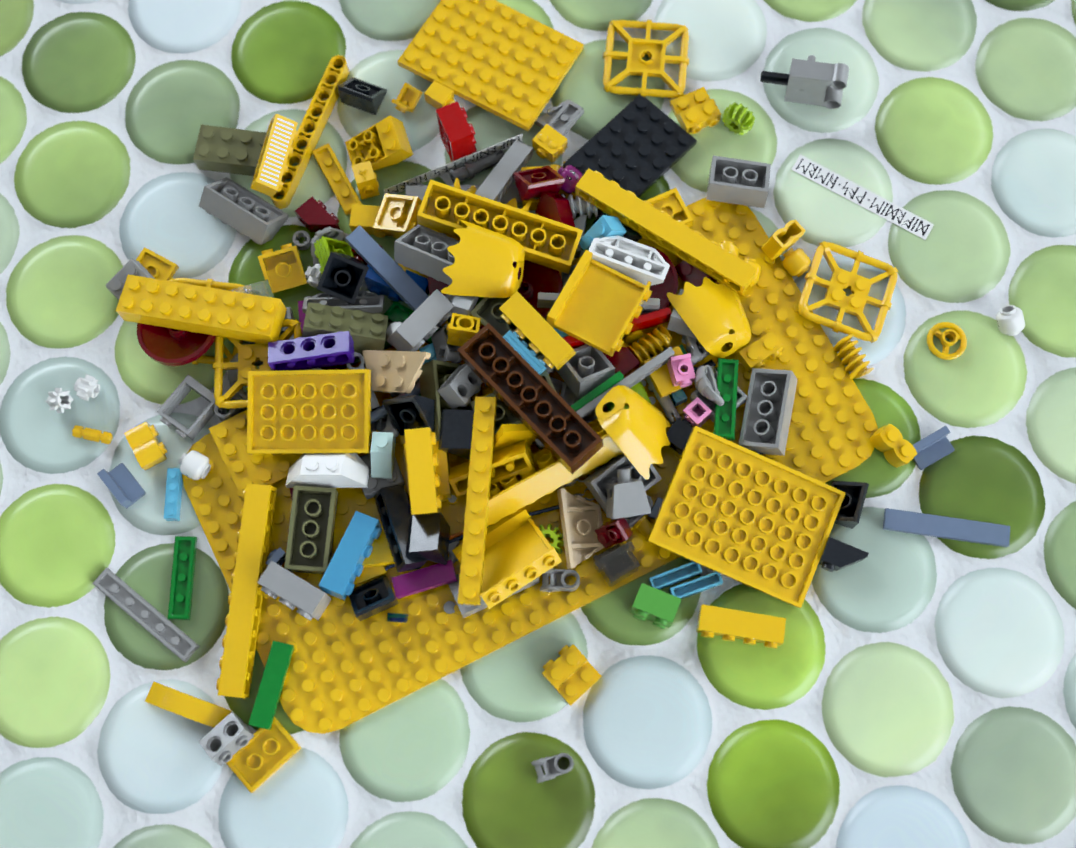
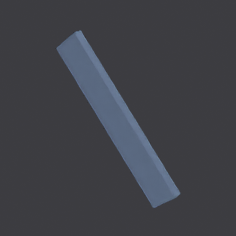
[345,225,429,311]
[883,508,1010,547]

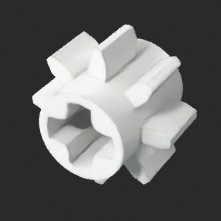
[305,264,322,288]
[74,374,100,401]
[45,388,73,413]

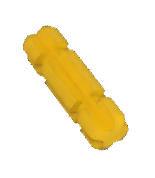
[72,425,113,444]

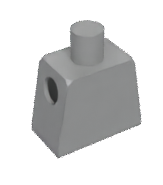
[606,468,651,519]

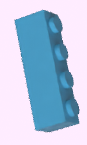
[319,511,382,601]

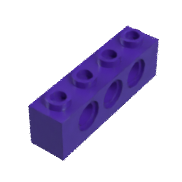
[268,331,354,371]

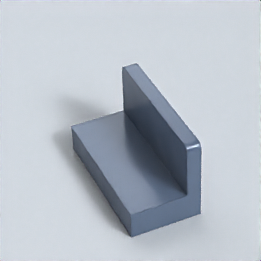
[913,426,954,470]
[97,463,146,509]

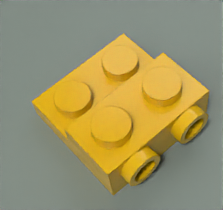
[669,87,721,134]
[646,188,693,229]
[373,193,422,238]
[258,243,308,294]
[727,318,783,373]
[542,644,602,706]

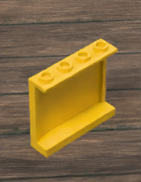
[547,250,652,357]
[452,507,562,609]

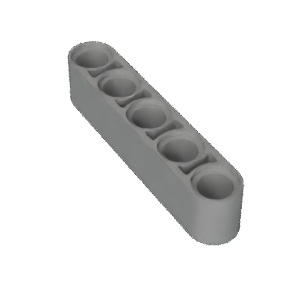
[475,140,534,202]

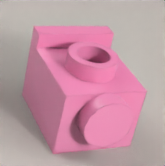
[667,353,696,388]
[683,397,712,427]

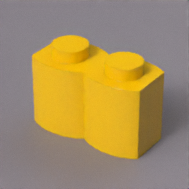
[761,220,805,260]
[124,422,168,470]
[870,424,917,468]

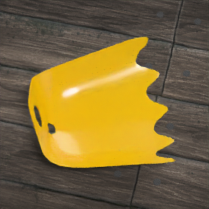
[441,220,525,298]
[667,277,751,358]
[595,385,671,480]

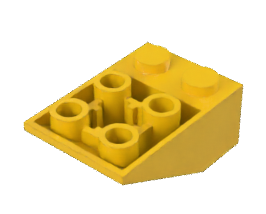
[345,115,413,171]

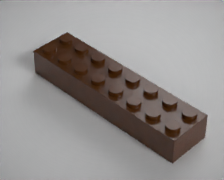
[458,323,603,474]

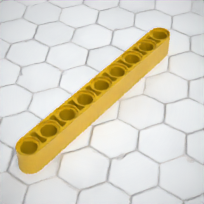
[271,55,349,209]

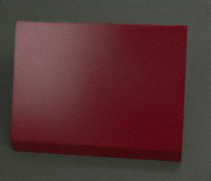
[513,166,565,201]

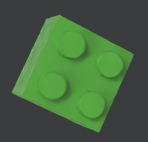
[630,583,682,629]

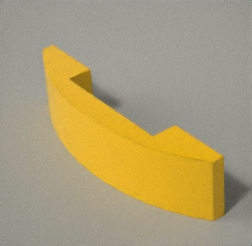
[145,681,232,728]

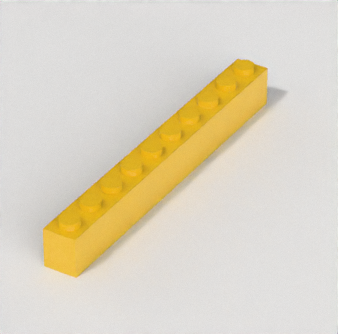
[575,168,757,295]
[216,483,277,698]

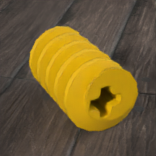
[627,325,672,366]
[833,334,874,379]

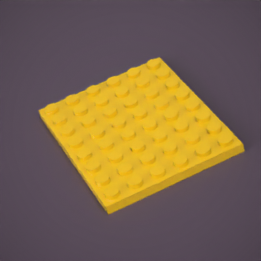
[397,0,584,132]
[647,426,846,608]

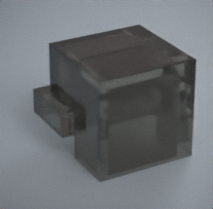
[593,541,640,587]

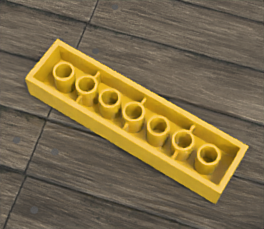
[417,179,583,274]
[116,274,287,344]
[487,419,624,527]

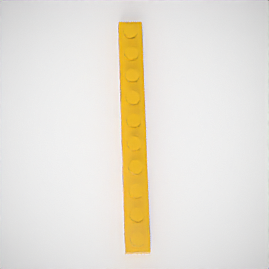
[457,396,497,605]

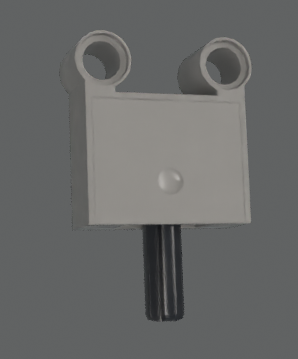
[760,55,849,109]

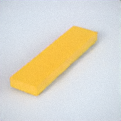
[312,143,362,216]

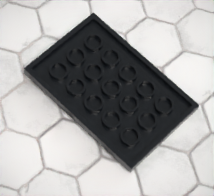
[563,94,697,198]

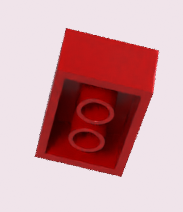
[436,101,477,162]

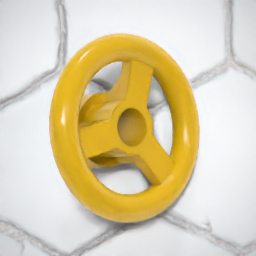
[927,322,967,360]

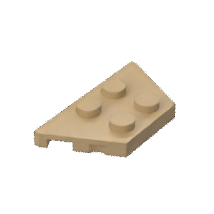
[362,350,431,394]
[557,488,604,569]

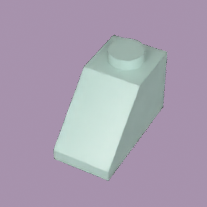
[370,432,396,479]

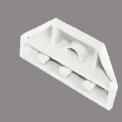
[588,235,670,285]
[285,453,370,488]

